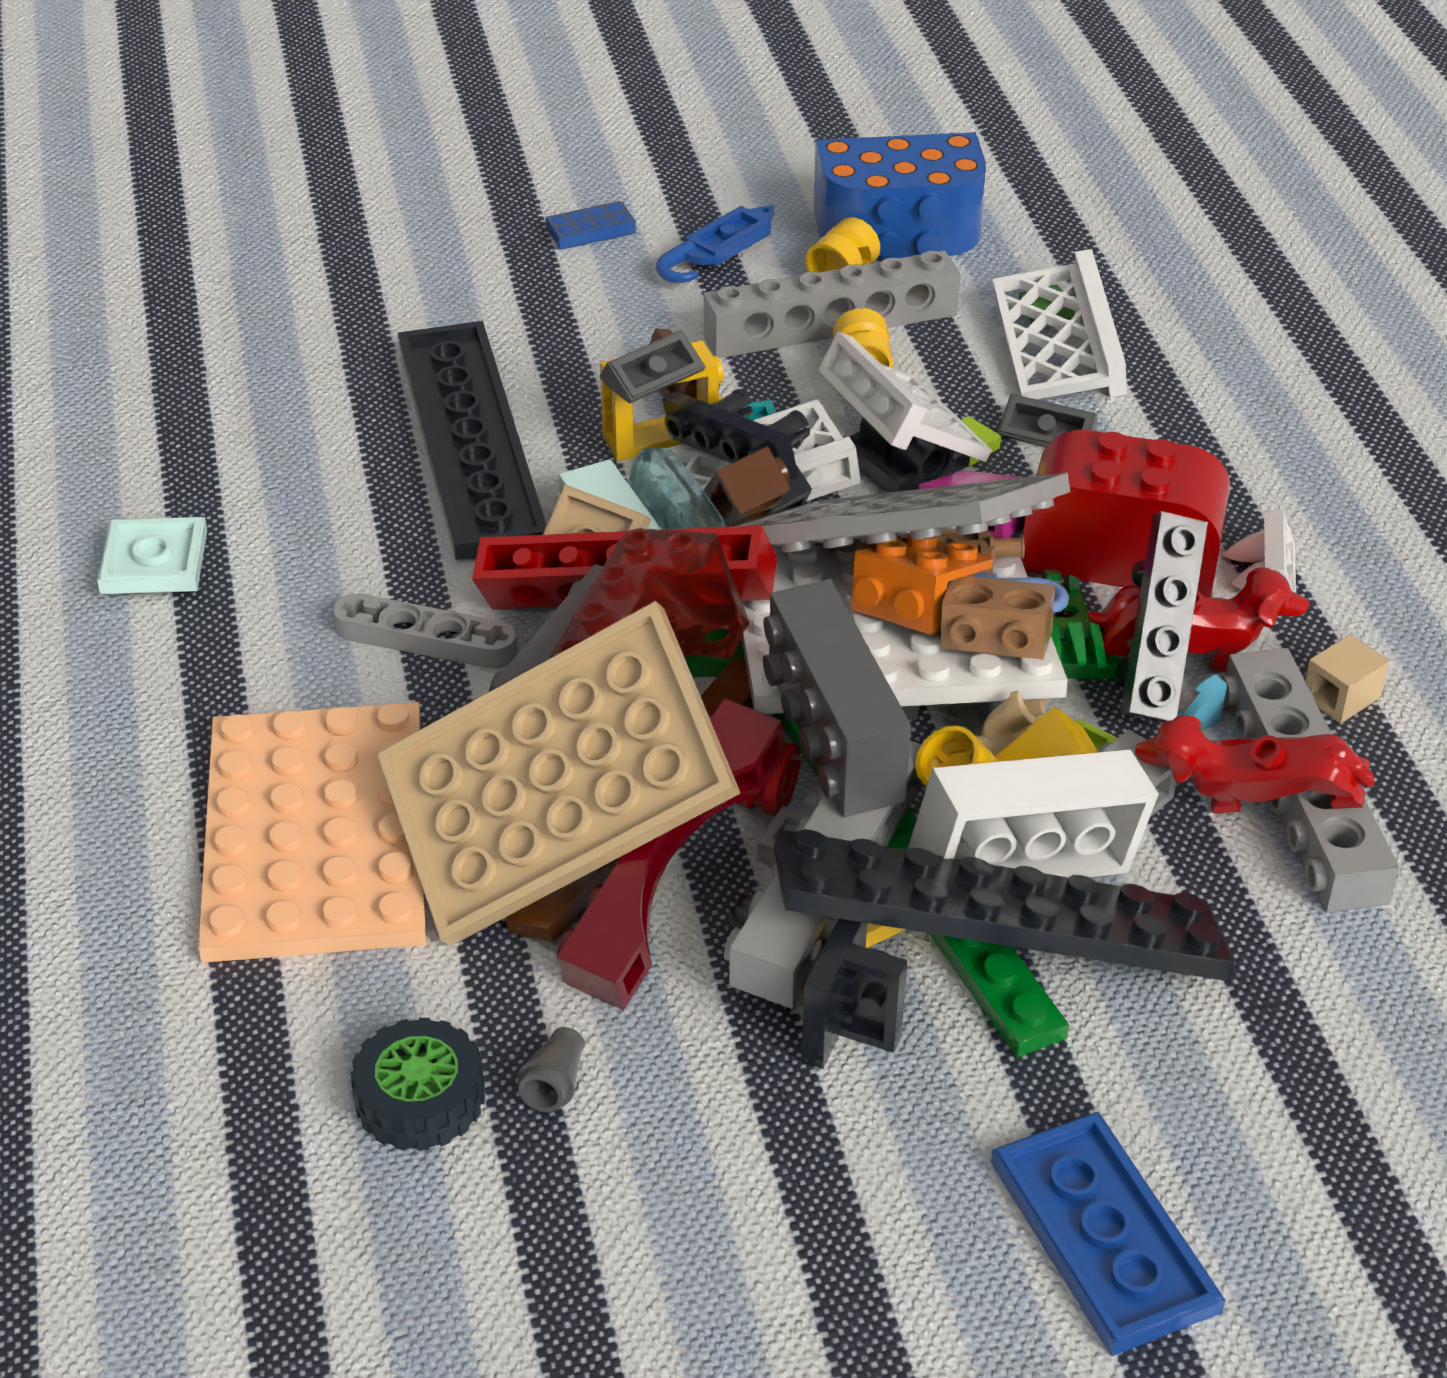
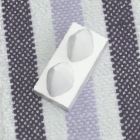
[1223,508,1296,593]

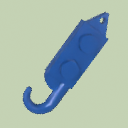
[656,205,774,283]

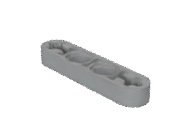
[333,594,518,668]

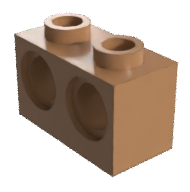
[941,576,1055,660]

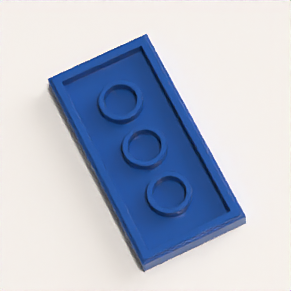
[991,1111,1226,1357]

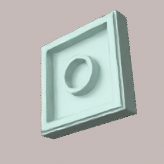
[97,517,207,594]

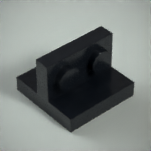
[801,919,907,1069]

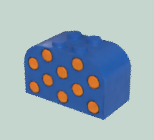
[813,132,986,260]

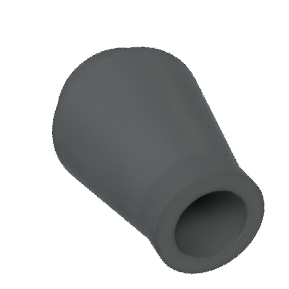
[518,1027,585,1112]

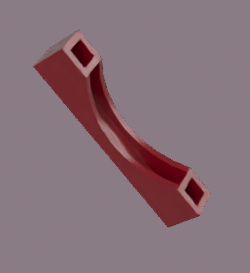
[556,698,786,1011]

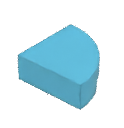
[1177,674,1227,731]

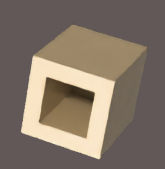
[1305,634,1390,724]

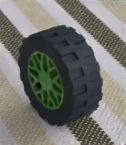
[350,1017,486,1151]

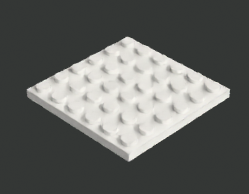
[735,536,1068,714]

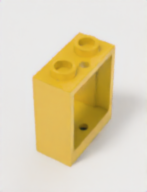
[600,340,724,461]

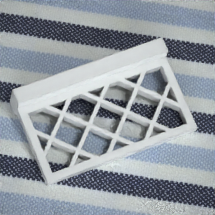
[992,249,1127,400]
[818,331,992,462]
[647,399,860,529]

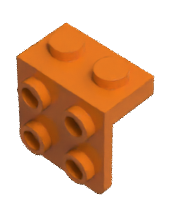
[850,533,993,635]

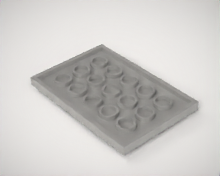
[730,472,1071,552]

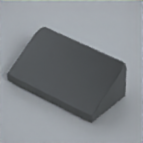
[600,330,706,404]
[997,393,1098,447]

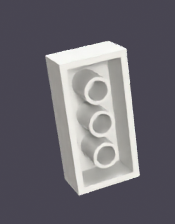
[908,750,1159,878]

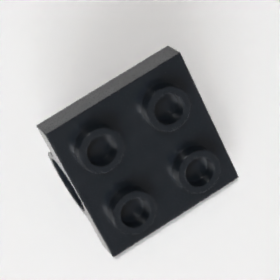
[848,417,970,492]

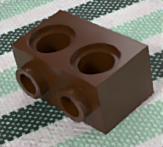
[699,446,791,527]

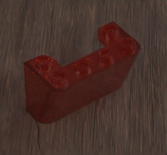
[549,528,750,659]

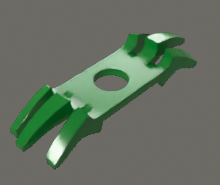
[1032,569,1107,668]

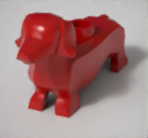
[1088,567,1310,672]
[1135,715,1375,814]

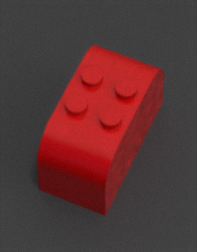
[1021,430,1230,597]

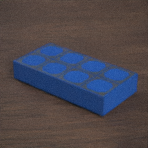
[546,201,636,250]

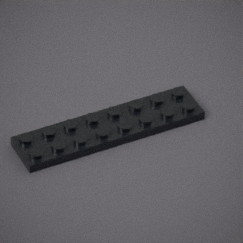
[398,321,547,560]
[773,829,1235,981]

